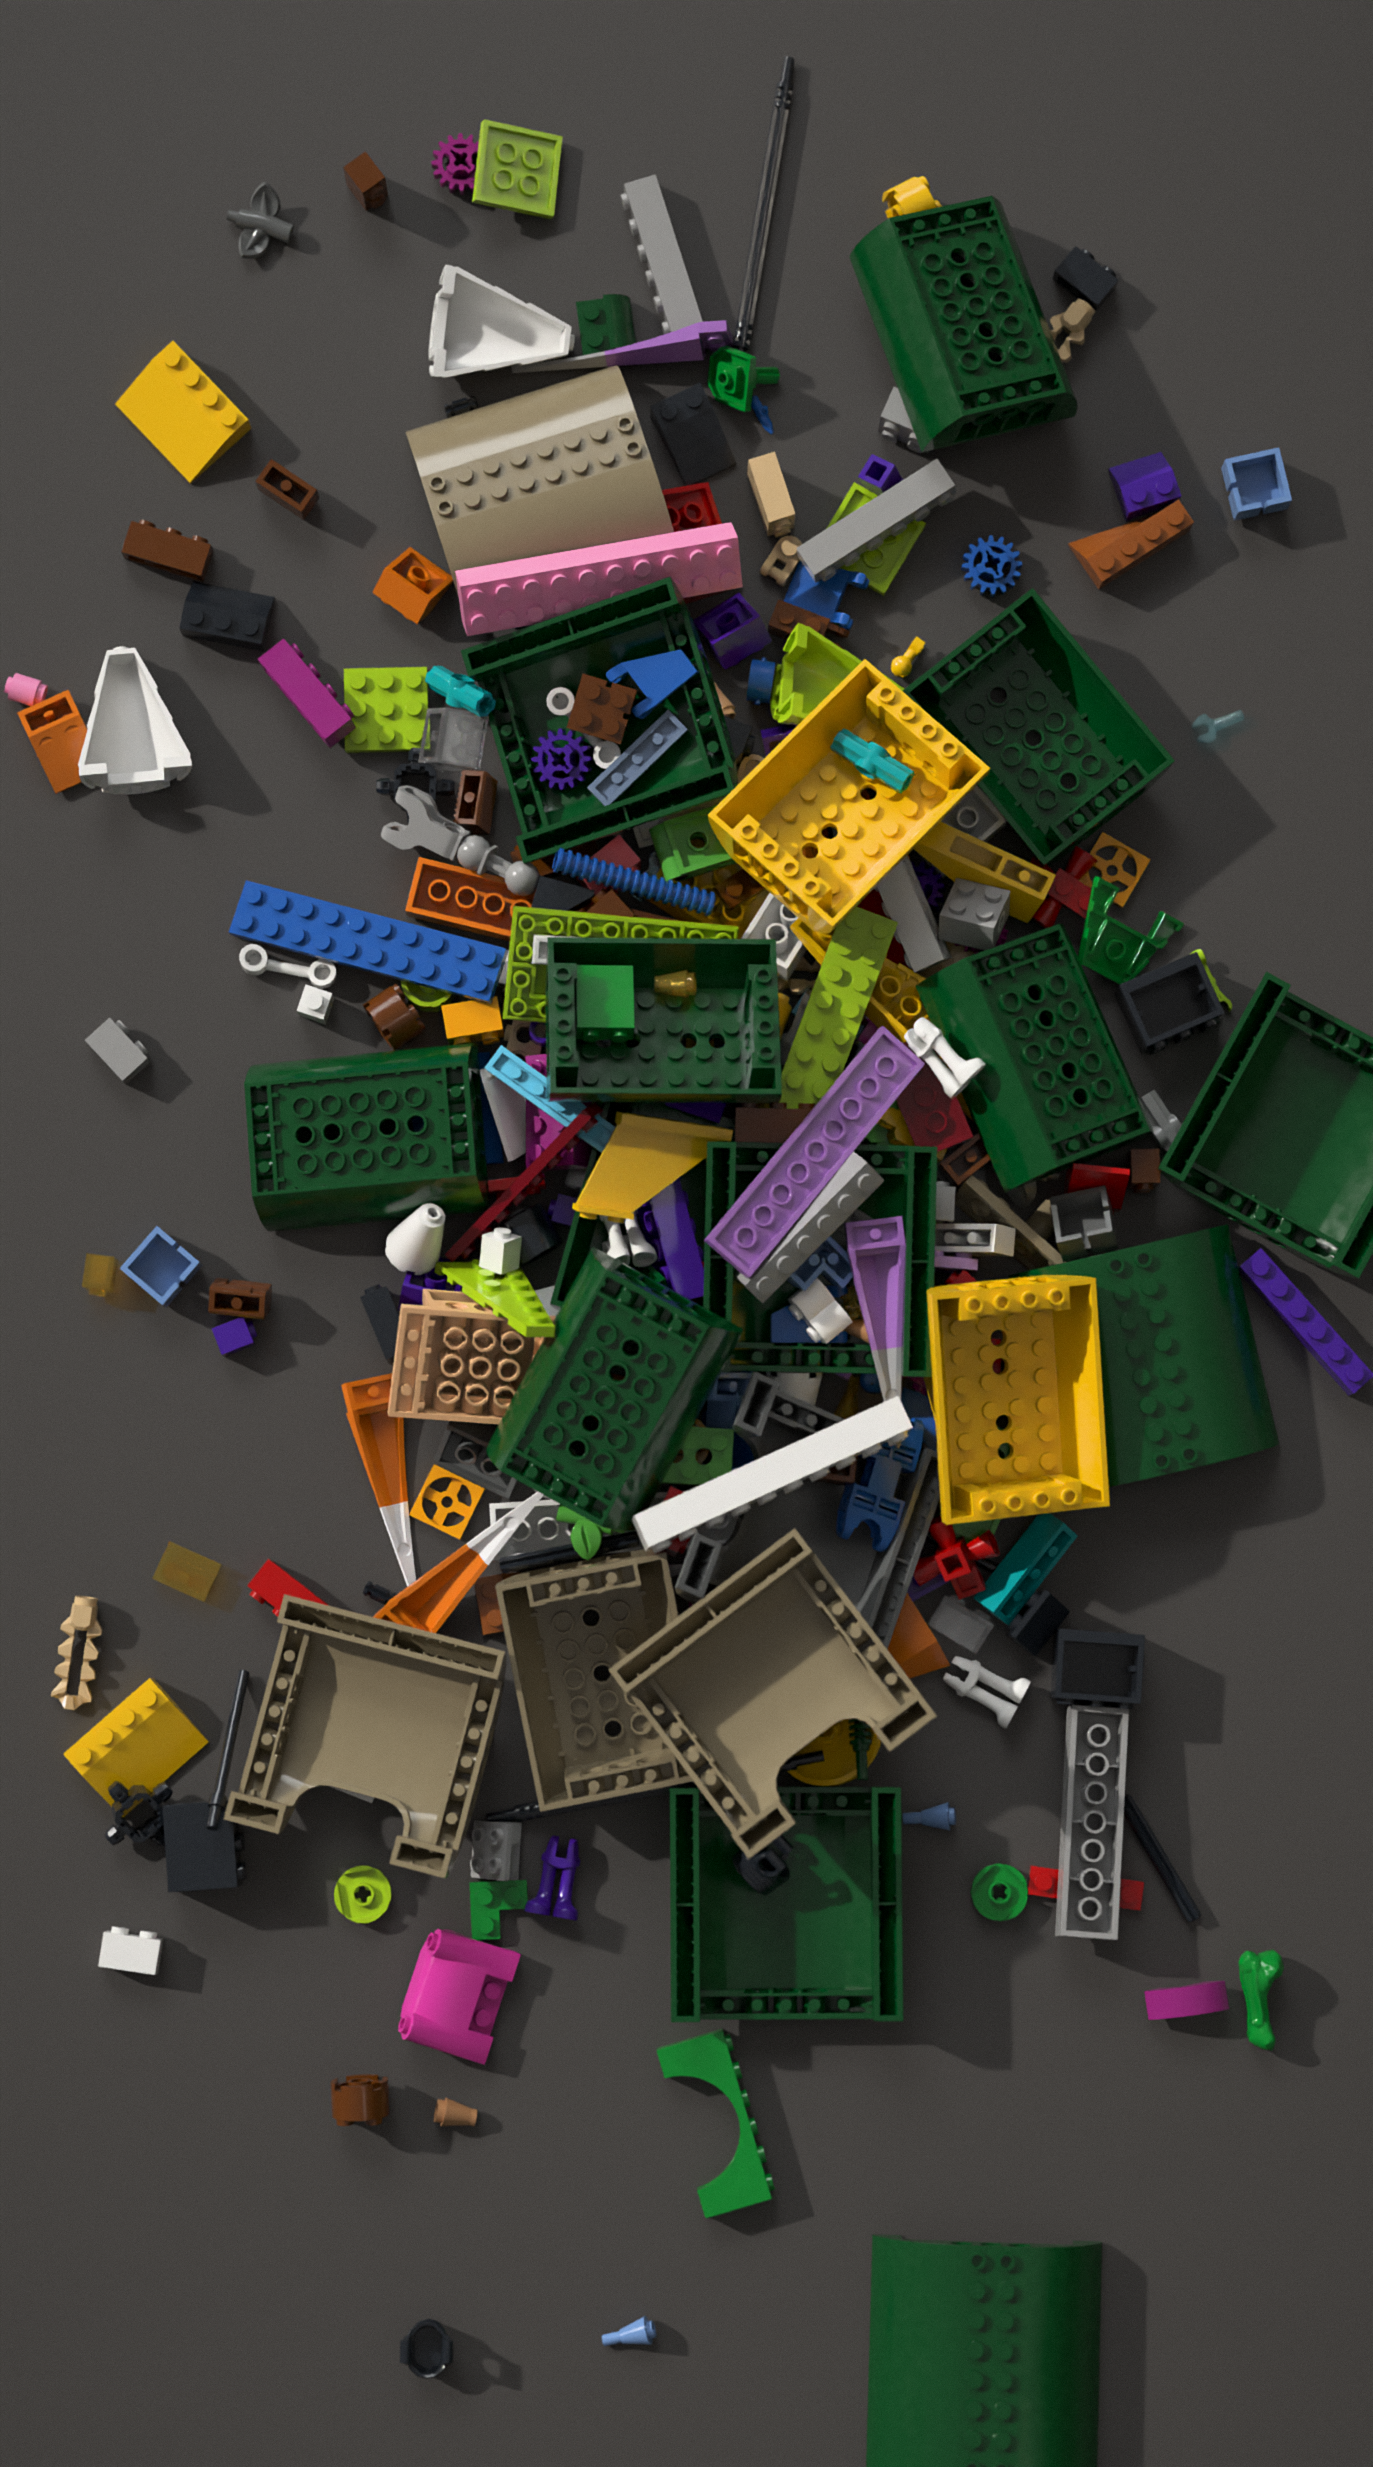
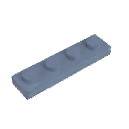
[587,710,688,806]

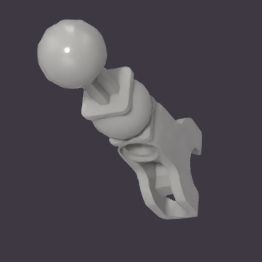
[381,785,540,896]

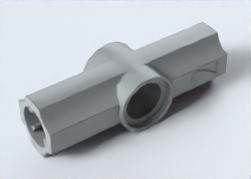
[1140,1090,1181,1153]

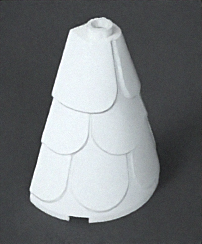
[429,265,575,378]
[78,646,192,795]

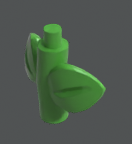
[556,1504,625,1560]

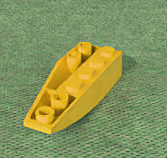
[914,822,1056,923]

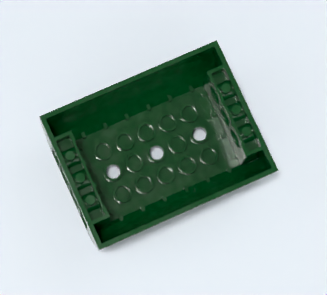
[903,588,1175,868]

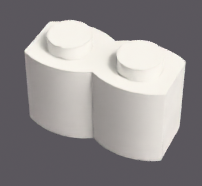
[787,1278,852,1344]

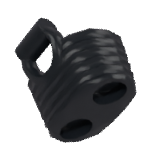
[732,1834,794,1896]
[400,2319,453,2379]

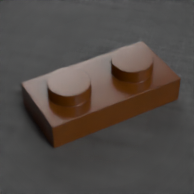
[713,869,766,912]

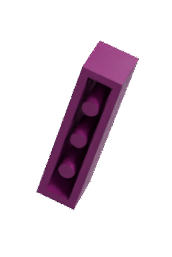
[258,639,356,748]

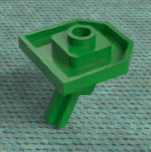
[707,346,780,412]

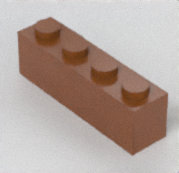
[1068,500,1194,590]

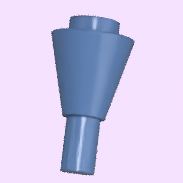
[903,1802,956,1831]
[602,2316,656,2346]

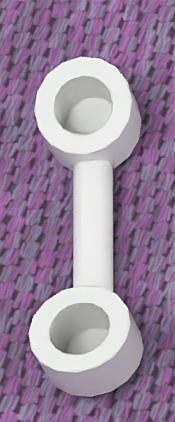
[546,687,621,769]
[239,944,337,989]

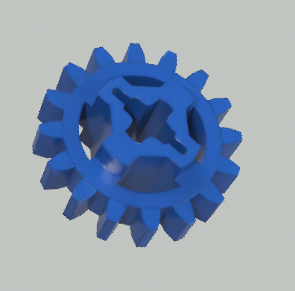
[961,535,1022,597]

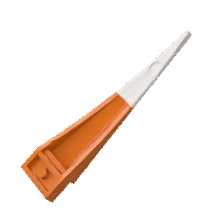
[341,1373,416,1587]
[373,1491,544,1633]

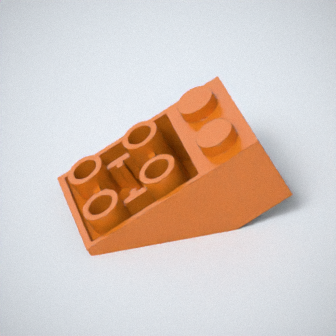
[17,690,87,794]

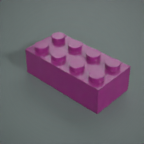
[525,1054,592,1171]

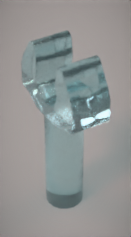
[1191,710,1244,743]

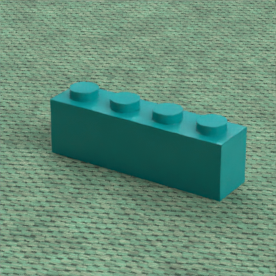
[974,1513,1078,1625]

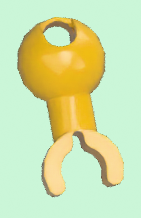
[891,637,925,678]

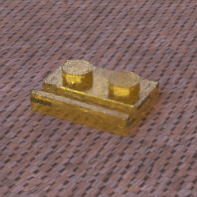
[152,1541,222,1602]

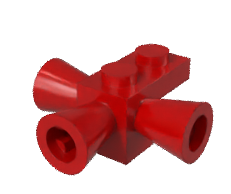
[1030,846,1098,929]
[913,1515,1000,1600]

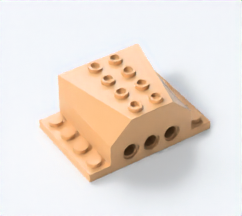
[388,1289,556,1424]

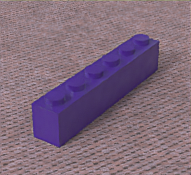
[1238,1248,1373,1396]

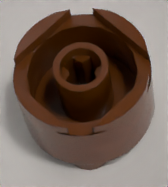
[363,984,426,1051]
[331,2074,390,2126]

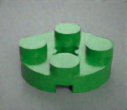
[970,1863,1028,1921]

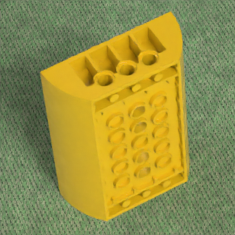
[708,659,990,934]
[927,1275,1110,1525]

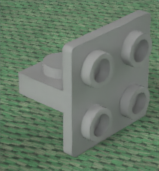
[470,1820,522,1881]

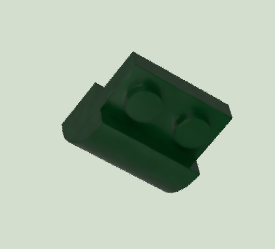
[576,294,637,355]

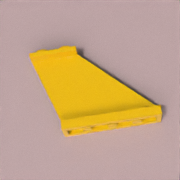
[572,1111,733,1223]

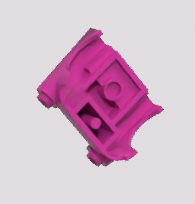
[398,1929,521,2065]

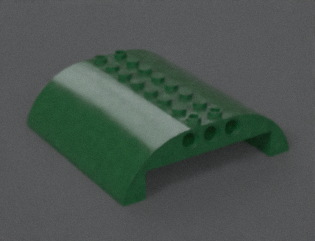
[461,577,738,864]
[1158,971,1373,1279]
[703,1141,937,1377]
[1008,1224,1279,1487]
[670,1786,903,2022]
[866,2234,1102,2467]

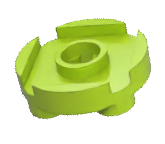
[334,1865,392,1923]

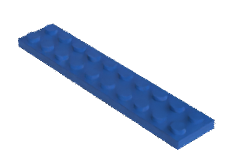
[229,880,508,1004]

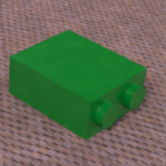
[575,965,634,1043]

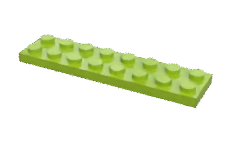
[769,907,898,1109]

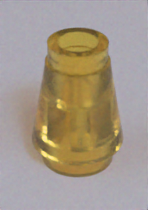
[654,970,697,998]

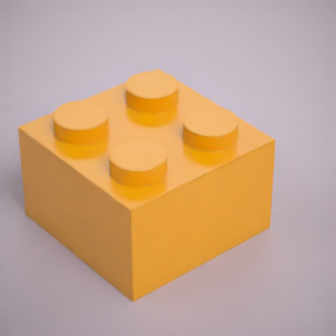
[441,996,504,1045]

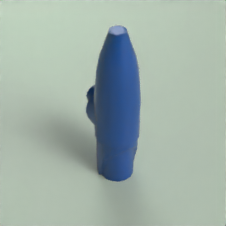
[751,395,774,435]

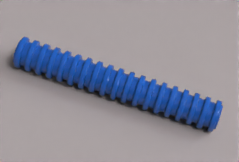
[552,848,716,917]

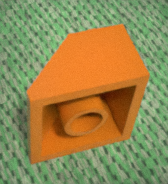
[372,547,453,624]

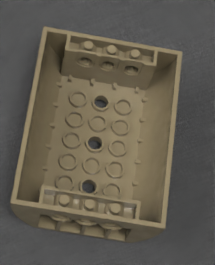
[495,1549,693,1812]

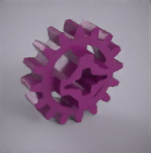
[431,133,479,195]

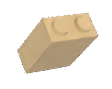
[747,452,795,537]

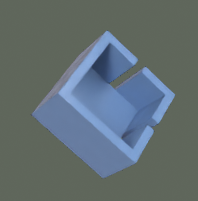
[1221,447,1292,521]
[120,1226,203,1308]

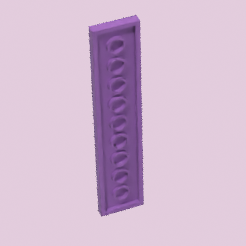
[704,1026,925,1278]

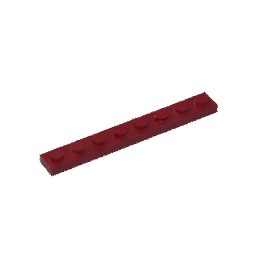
[445,1102,603,1262]

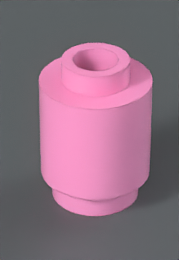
[4,673,48,706]

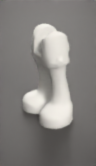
[904,1017,986,1099]
[599,1209,657,1267]
[943,1656,1031,1729]

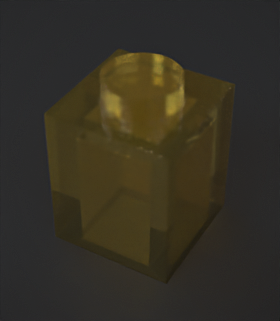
[82,1253,118,1297]

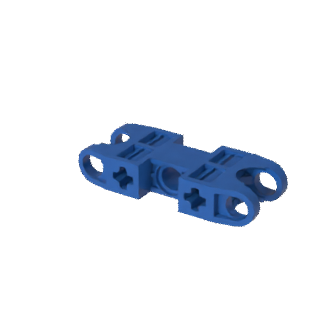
[836,1418,924,1552]

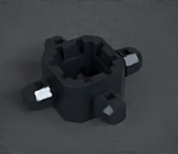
[376,748,455,824]
[104,1781,173,1846]

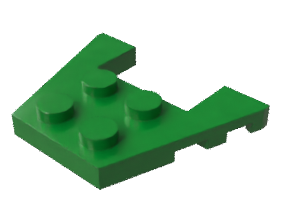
[1078,876,1184,985]

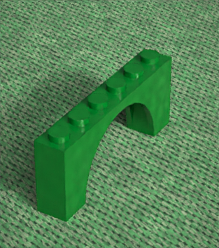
[656,2029,775,2219]

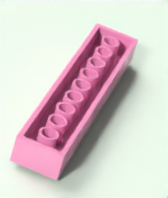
[455,522,743,636]

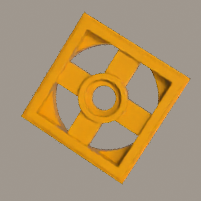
[1079,832,1151,908]
[409,1464,485,1540]

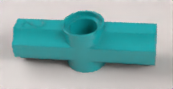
[425,666,496,717]
[830,728,915,793]

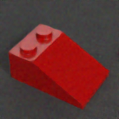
[1064,1163,1130,1216]

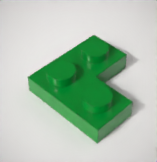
[470,1879,528,1940]

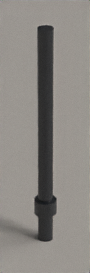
[206,1670,250,1831]

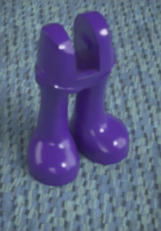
[524,1835,581,1921]

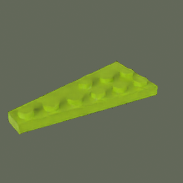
[434,1259,555,1337]

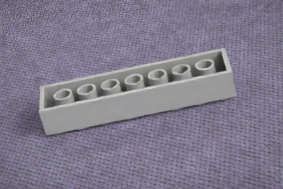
[1055,1705,1129,1941]

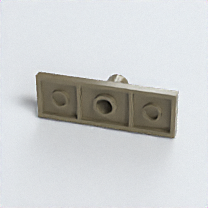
[955,1175,1071,1271]

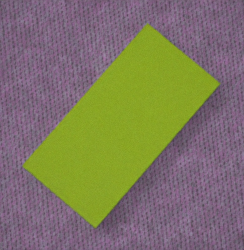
[502,906,739,1023]

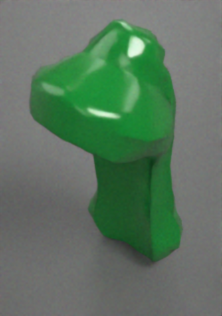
[1238,1949,1284,2051]

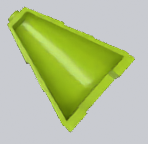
[770,623,904,726]

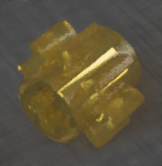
[840,1285,863,1320]

